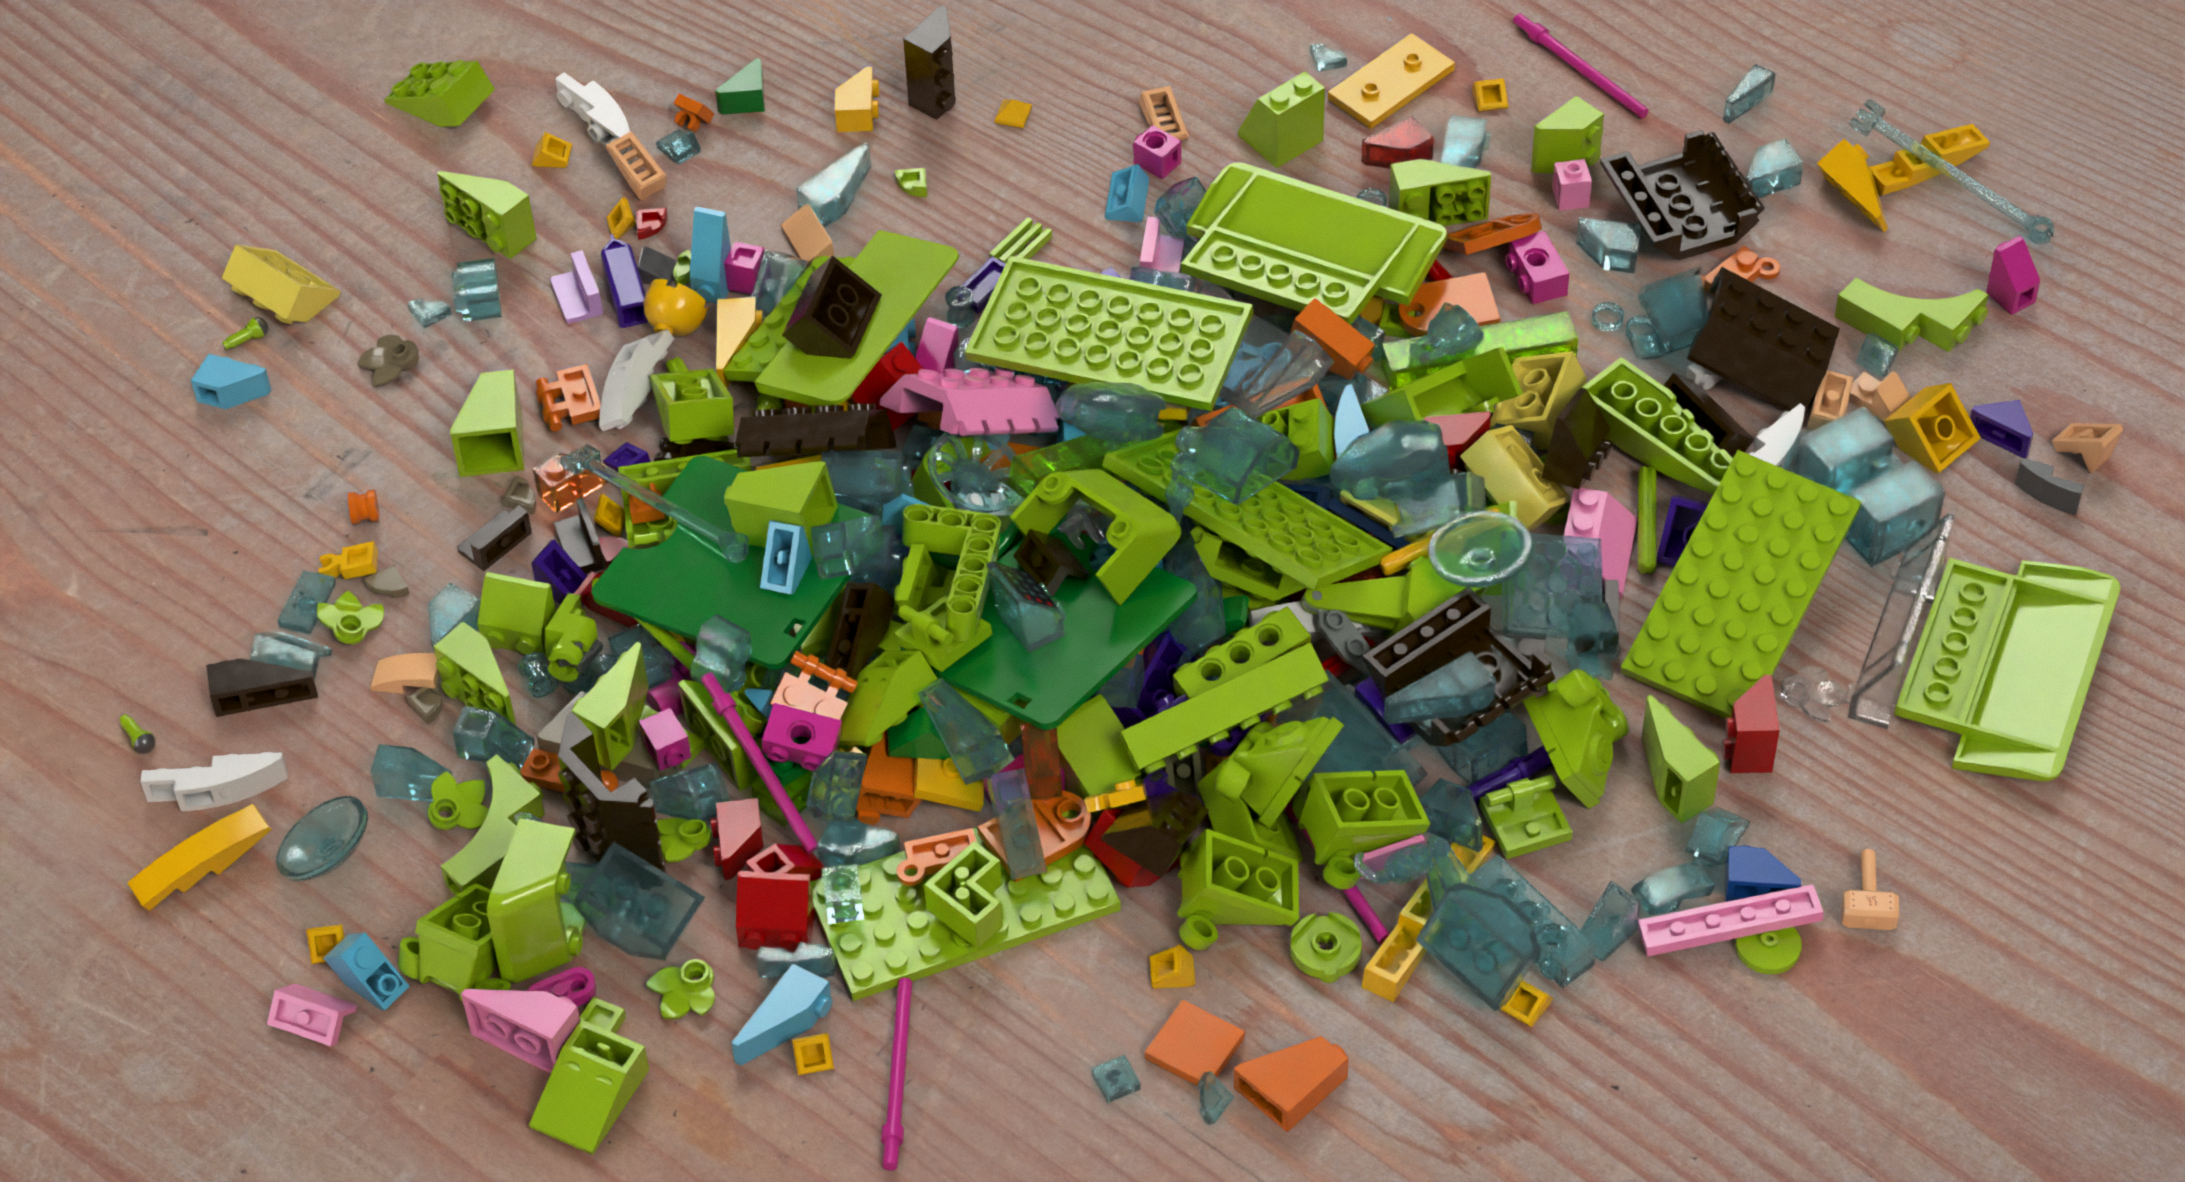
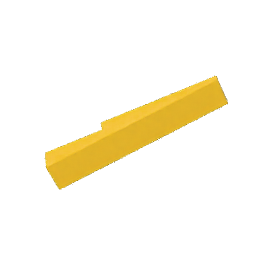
[1361,827,1496,1002]

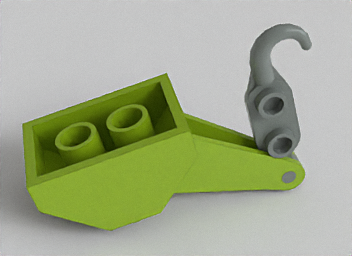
[1301,552,1495,698]

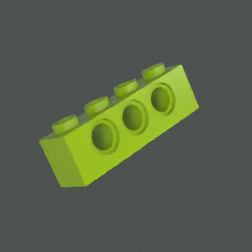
[1173,606,1311,699]

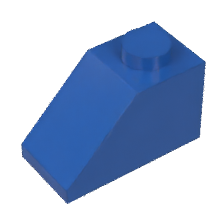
[1725,845,1801,901]

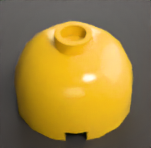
[644,279,709,337]

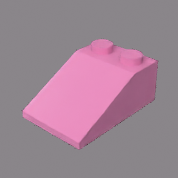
[461,989,580,1074]

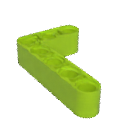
[902,504,1001,641]

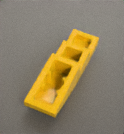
[1870,123,1990,196]
[127,804,272,911]

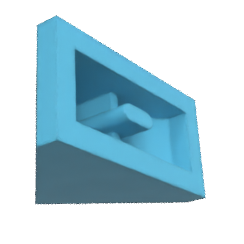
[760,520,812,594]

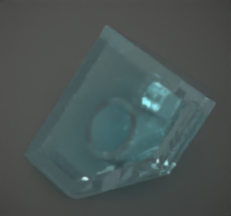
[1154,176,1207,243]

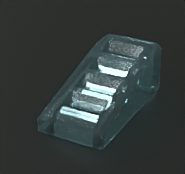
[1723,64,1776,124]

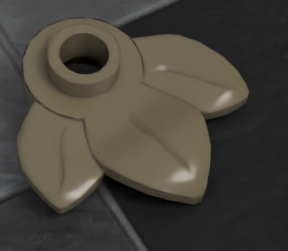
[358,335,419,387]

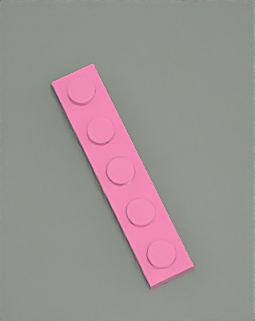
[1638,884,1824,957]

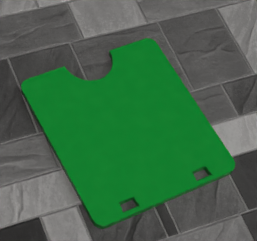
[592,456,883,670]
[900,525,1198,730]

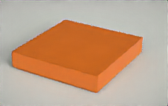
[1144,999,1245,1091]

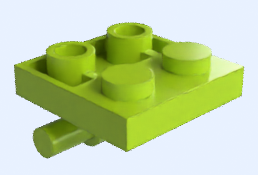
[894,543,956,624]
[894,596,992,672]
[1479,774,1573,860]

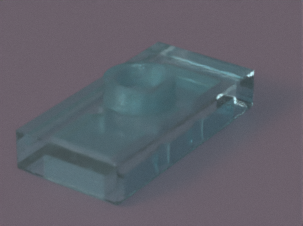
[277,570,336,634]

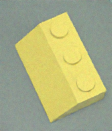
[222,245,341,324]
[1490,351,1587,450]
[1460,425,1572,533]

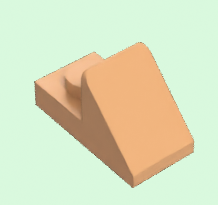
[1848,371,1911,422]
[2052,423,2123,473]

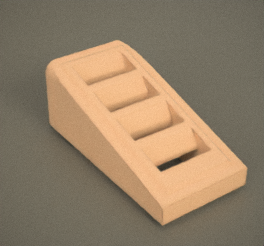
[1139,86,1189,140]
[606,131,666,201]

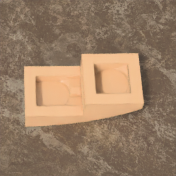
[370,653,440,694]

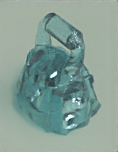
[1409,302,1485,364]

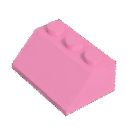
[1556,488,1638,598]

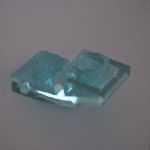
[1631,862,1715,915]
[756,942,836,980]

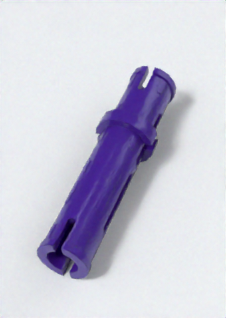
[1455,745,1553,811]

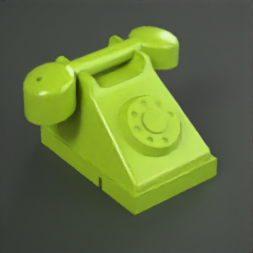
[1523,669,1629,809]
[1214,717,1344,828]
[1292,770,1430,890]
[1177,829,1299,951]
[397,883,511,1001]

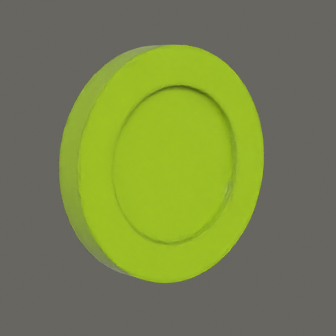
[1736,927,1802,974]

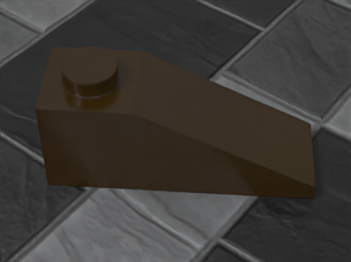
[825,582,895,680]
[206,658,318,717]

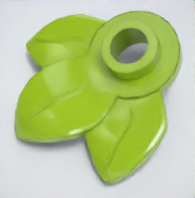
[316,591,384,644]
[428,771,489,830]
[657,818,712,863]
[646,959,715,1019]

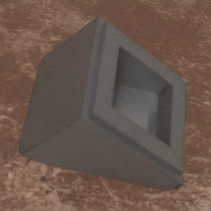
[638,246,676,286]

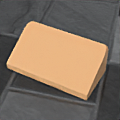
[781,203,834,268]
[1806,370,1854,430]

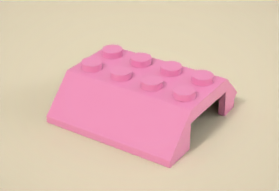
[880,367,1060,436]

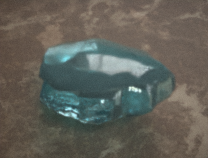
[1056,382,1166,444]
[1329,420,1450,502]

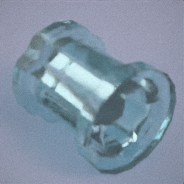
[945,286,975,328]
[518,652,559,698]

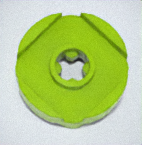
[1290,912,1362,983]

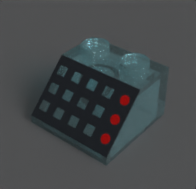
[986,561,1066,653]

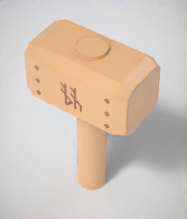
[1841,849,1899,930]

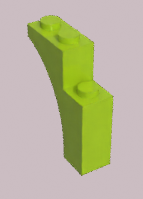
[1834,277,1989,353]
[441,754,545,896]

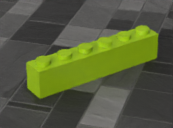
[1119,642,1329,775]

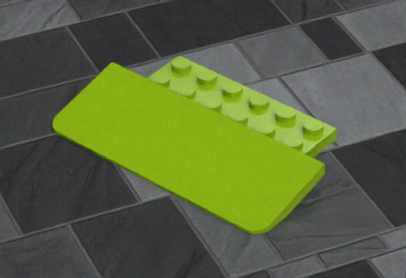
[1181,162,1447,325]
[723,230,959,406]
[1894,557,2121,781]

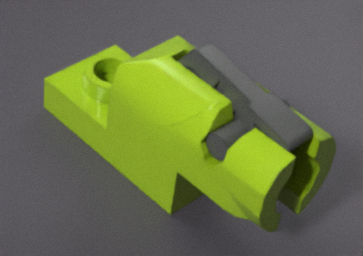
[545,593,603,682]

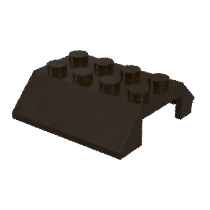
[1600,130,1765,260]
[1687,267,1840,413]
[735,403,897,458]
[1362,587,1555,747]
[558,712,667,886]

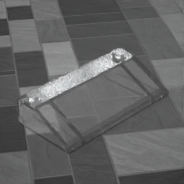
[1196,280,1335,419]
[1844,513,1955,730]

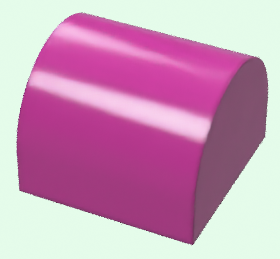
[646,676,684,716]

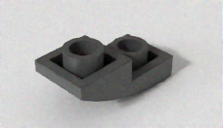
[2015,458,2084,516]

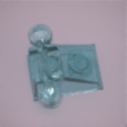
[1629,265,1710,360]

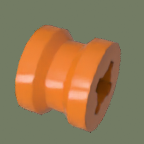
[348,489,379,525]

